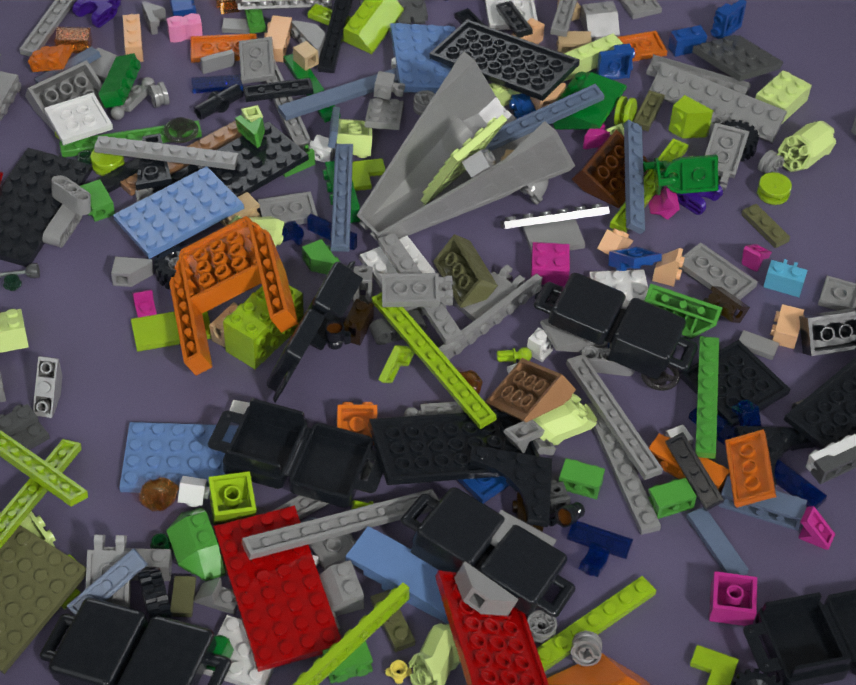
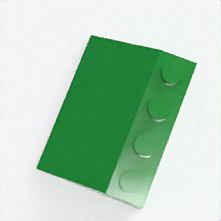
[553,72,627,130]

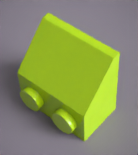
[668,95,713,139]
[208,471,256,524]

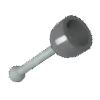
[0,263,40,278]

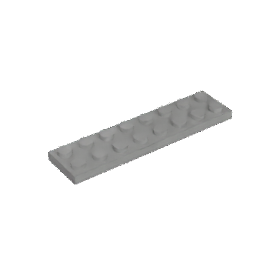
[649,62,787,144]

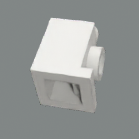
[527,327,553,362]

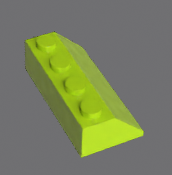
[343,0,404,54]

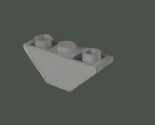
[291,20,325,61]
[33,356,62,418]
[454,562,519,616]

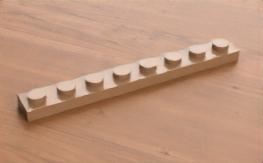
[120,121,243,196]

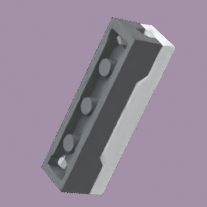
[805,434,856,484]

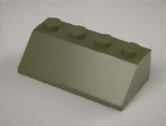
[433,234,498,308]

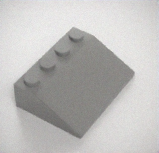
[25,60,105,133]

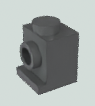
[550,480,571,514]

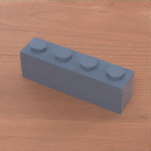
[718,476,807,531]

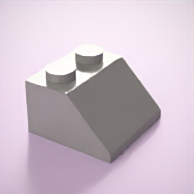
[580,1,620,40]
[319,560,364,616]

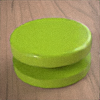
[614,96,637,127]
[90,150,125,176]
[757,172,792,205]

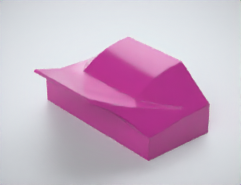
[649,186,680,220]

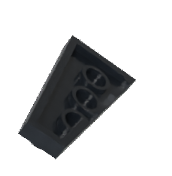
[136,133,172,190]

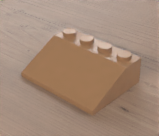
[485,358,576,422]

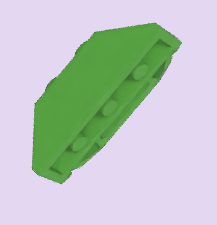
[644,284,722,339]
[166,507,226,581]

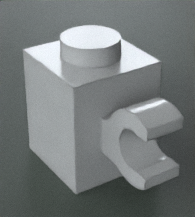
[373,71,405,100]

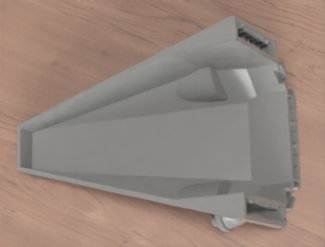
[357,52,575,241]

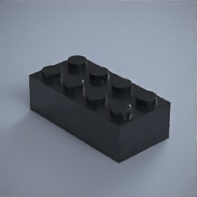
[799,308,856,356]

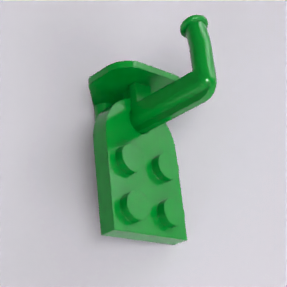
[643,155,718,195]

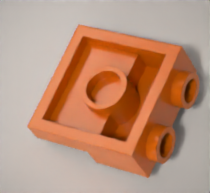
[28,44,73,72]
[337,402,377,445]

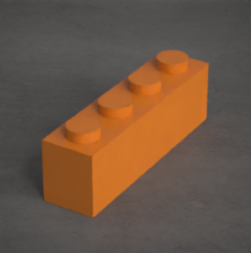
[649,433,730,492]

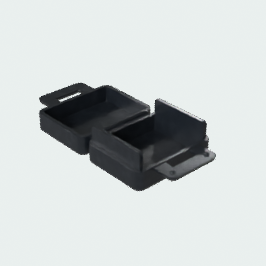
[266,261,363,403]
[533,273,697,380]
[208,398,383,508]
[401,487,576,617]
[743,590,856,685]
[40,598,232,685]

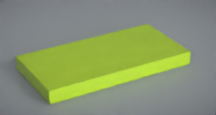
[131,311,211,352]

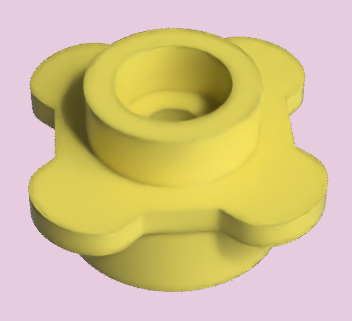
[385,660,412,684]

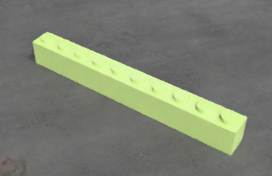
[489,33,623,107]

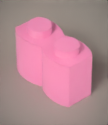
[167,13,203,42]

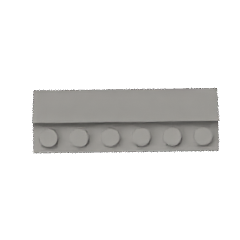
[235,0,332,10]
[646,54,751,95]

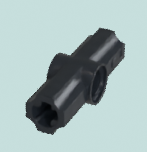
[193,84,243,120]

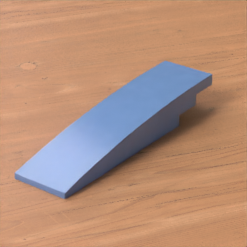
[345,526,449,624]

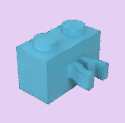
[764,259,808,297]

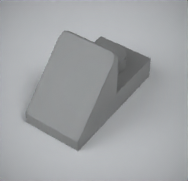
[142,1,166,35]
[504,420,545,453]
[194,578,238,615]

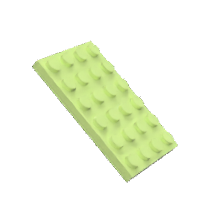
[421,115,507,205]

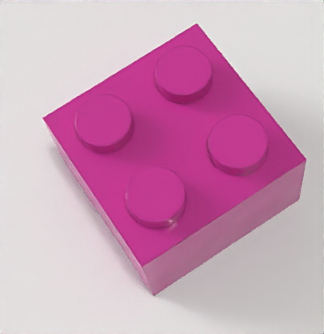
[531,242,570,286]
[709,571,757,626]

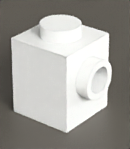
[308,135,337,163]
[178,476,209,507]

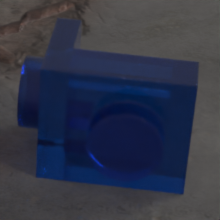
[282,220,304,245]
[732,400,761,427]
[578,542,611,577]

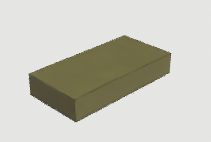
[171,576,197,617]

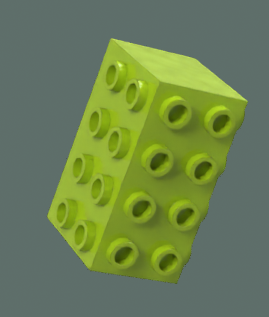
[223,285,304,369]

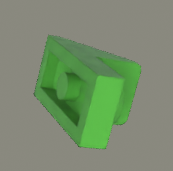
[235,115,265,148]

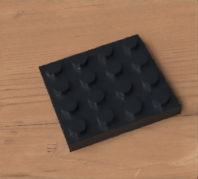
[680,340,790,428]

